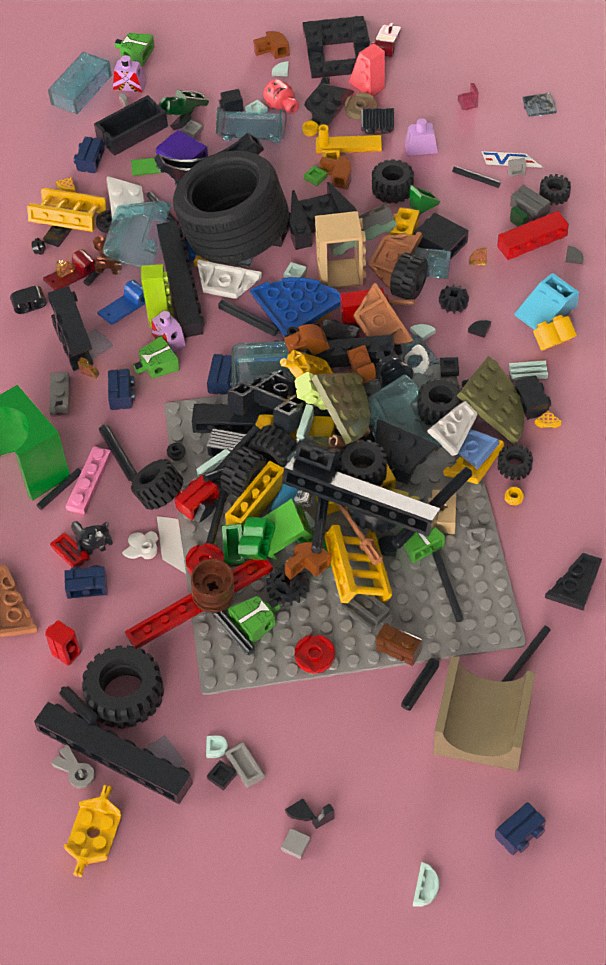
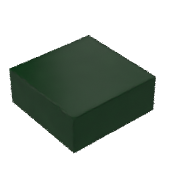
[510,206,528,227]

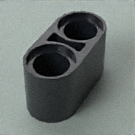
[10,286,47,314]

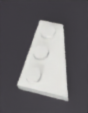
[427,401,478,456]

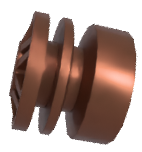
[191,559,234,613]

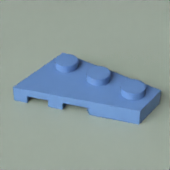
[458,429,499,470]

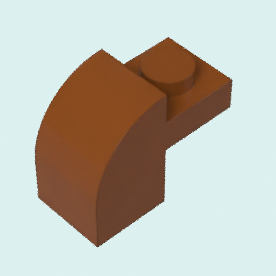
[253,31,290,59]
[320,156,352,189]
[284,324,330,356]
[346,345,376,384]
[285,542,331,579]

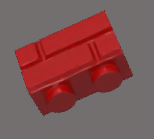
[174,475,219,521]
[45,620,81,666]

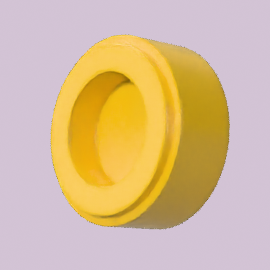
[302,121,318,136]

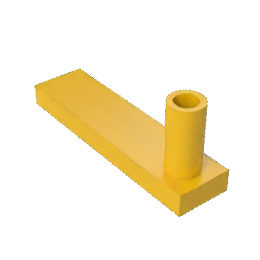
[316,125,382,154]

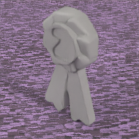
[51,745,95,789]

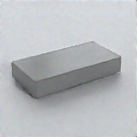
[225,742,265,788]

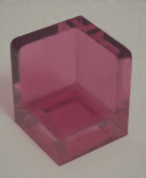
[457,83,479,110]

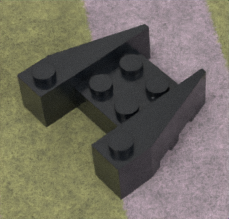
[290,182,359,250]
[48,286,94,371]
[228,369,312,435]

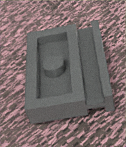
[341,594,391,632]

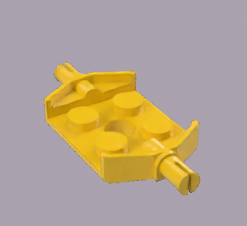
[280,350,334,378]
[64,785,122,877]

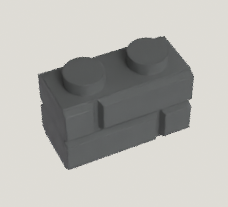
[510,185,551,221]

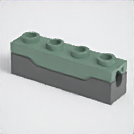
[328,203,397,256]

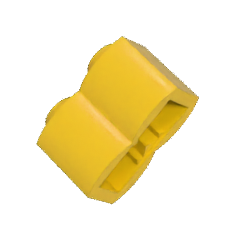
[533,315,577,351]

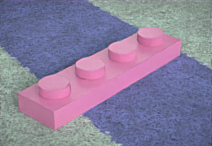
[66,446,112,514]

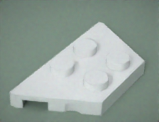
[107,177,145,226]
[197,260,262,299]

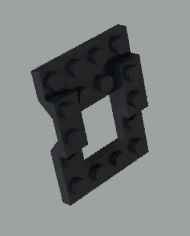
[302,16,370,79]

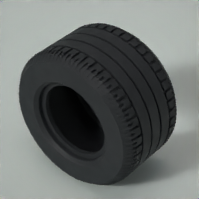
[173,151,289,263]

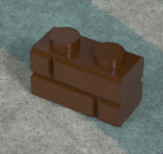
[376,623,422,666]

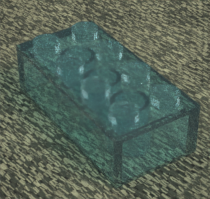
[48,52,112,114]

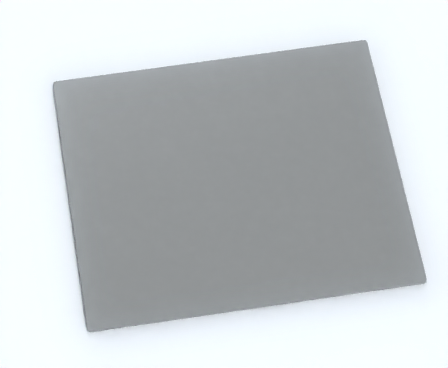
[164,364,526,695]

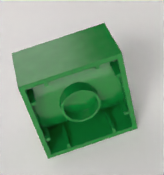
[0,385,70,501]

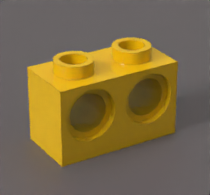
[389,207,420,236]

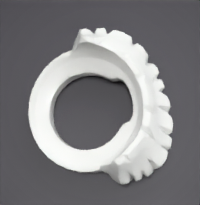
[404,345,429,374]

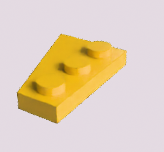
[443,440,504,484]

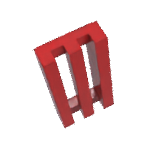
[50,532,90,568]

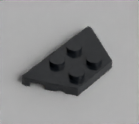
[304,83,354,126]
[376,419,440,475]

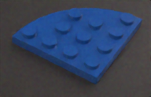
[249,277,341,338]

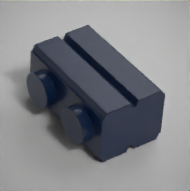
[74,136,105,173]
[207,354,238,395]
[108,369,135,410]
[65,565,107,599]
[495,802,546,855]

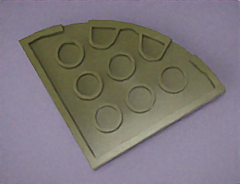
[457,356,524,444]
[311,372,371,445]

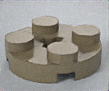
[345,93,377,120]

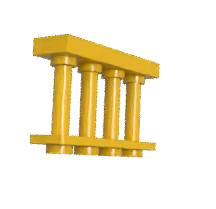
[27,188,106,232]
[324,525,392,604]

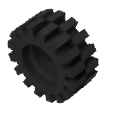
[539,174,571,205]
[498,444,533,480]

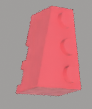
[349,43,385,96]

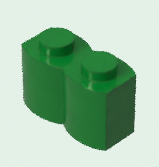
[238,517,275,560]

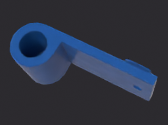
[97,280,145,325]

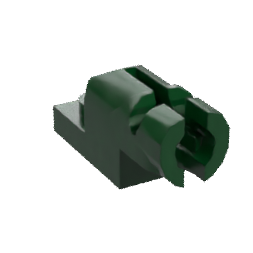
[159,90,210,116]

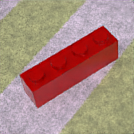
[497,211,569,260]

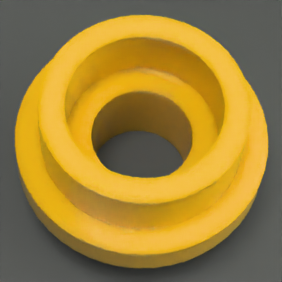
[504,487,524,505]

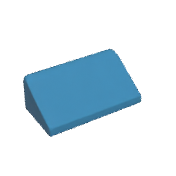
[267,484,299,514]

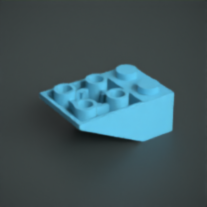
[514,273,579,330]

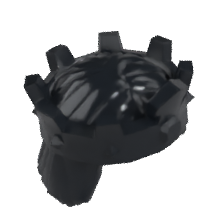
[374,351,414,393]
[71,521,113,555]

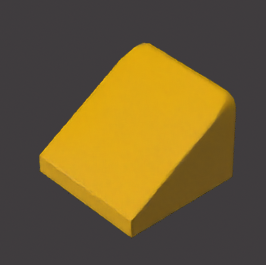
[323,149,340,160]

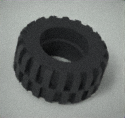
[82,645,164,728]

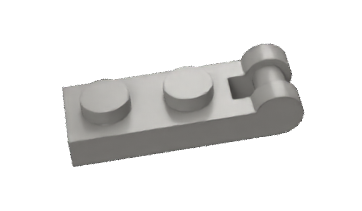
[49,372,70,415]

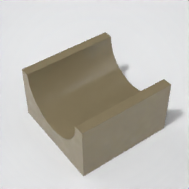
[433,656,535,771]

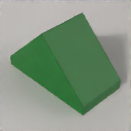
[410,185,441,215]
[222,523,245,564]

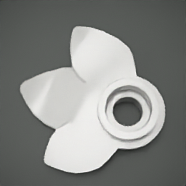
[122,531,158,559]

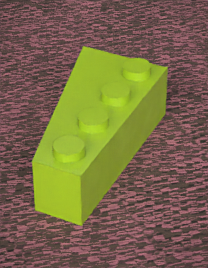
[141,264,174,327]

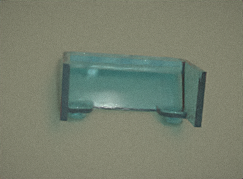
[216,107,287,143]

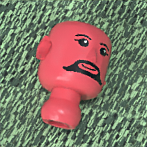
[263,79,299,114]

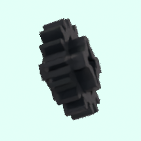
[266,564,310,606]

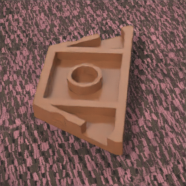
[368,232,423,290]
[354,282,413,345]

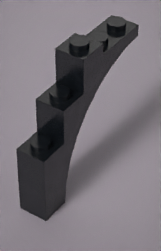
[154,132,264,186]

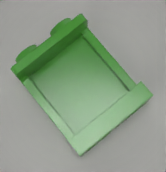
[262,499,313,560]

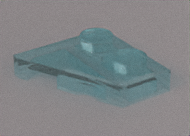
[401,335,439,368]

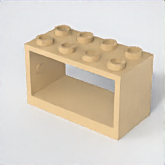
[315,211,366,289]

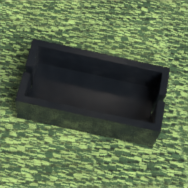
[94,95,168,156]

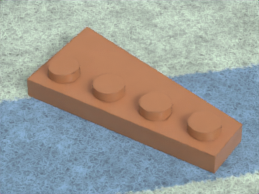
[0,565,37,638]

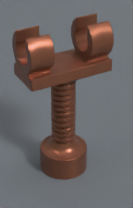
[93,236,122,275]

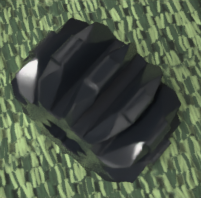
[439,284,469,314]

